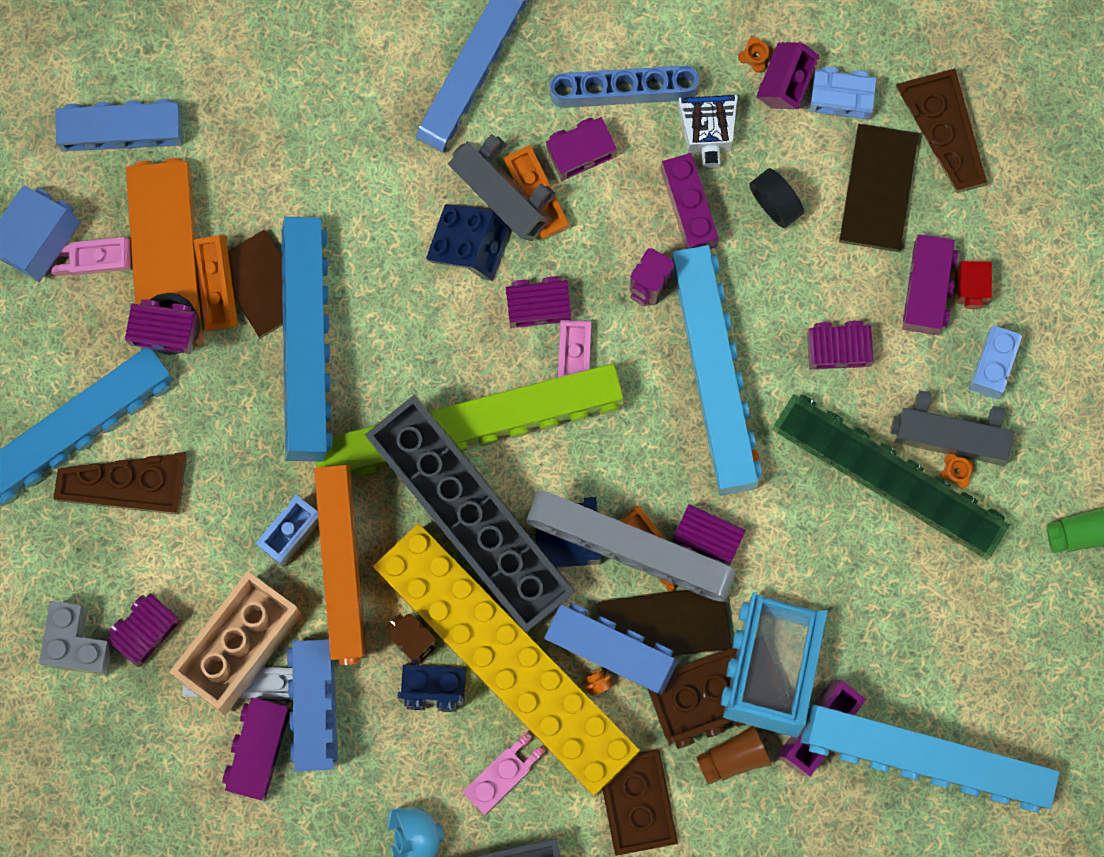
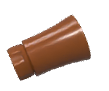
[696,726,772,785]

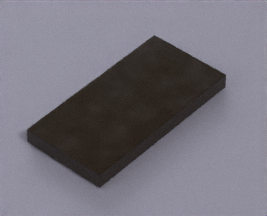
[839,123,919,252]
[598,590,731,657]

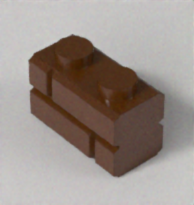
[387,613,438,665]

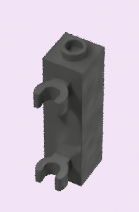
[448,134,556,241]
[890,390,1015,466]

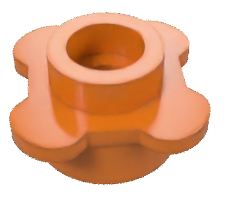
[738,37,774,73]
[939,453,974,488]
[581,668,613,696]

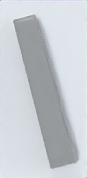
[526,491,736,602]

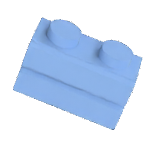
[809,67,876,120]
[969,325,1022,399]
[256,495,319,567]

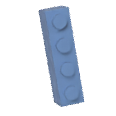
[55,99,183,152]
[544,603,678,695]

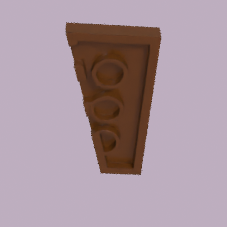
[896,68,987,193]
[53,452,187,515]

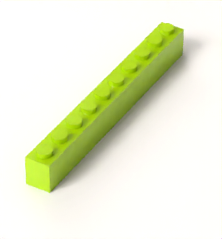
[316,363,624,477]

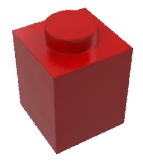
[956,261,992,309]

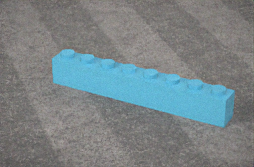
[672,245,762,496]
[800,705,1060,813]

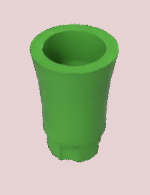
[1046,506,1104,553]

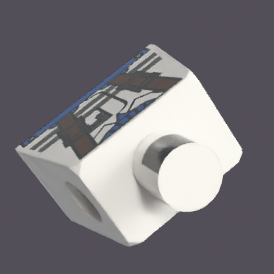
[678,95,737,168]

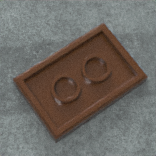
[228,229,283,339]
[602,749,678,856]

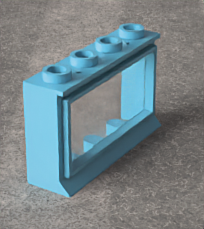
[720,592,828,738]

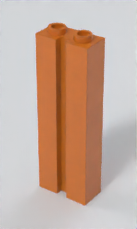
[126,158,204,351]
[314,464,367,665]

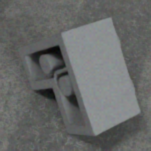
[39,601,113,676]

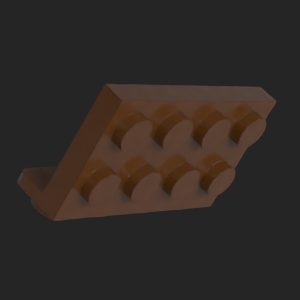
[647,636,789,750]

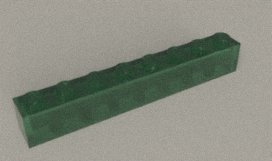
[772,394,1010,560]

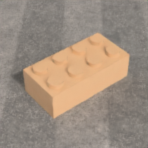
[169,571,302,716]

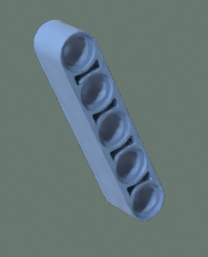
[550,66,699,108]

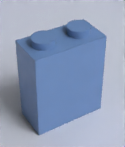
[0,185,81,283]

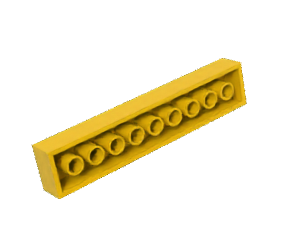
[373,523,640,798]

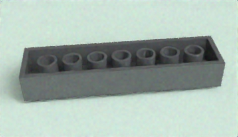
[365,394,575,633]

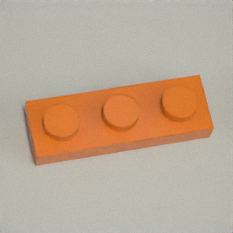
[503,145,570,240]
[193,235,238,331]

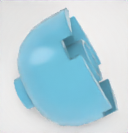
[388,807,444,857]

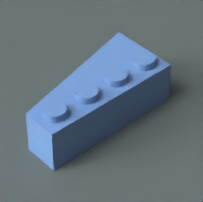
[287,639,338,772]

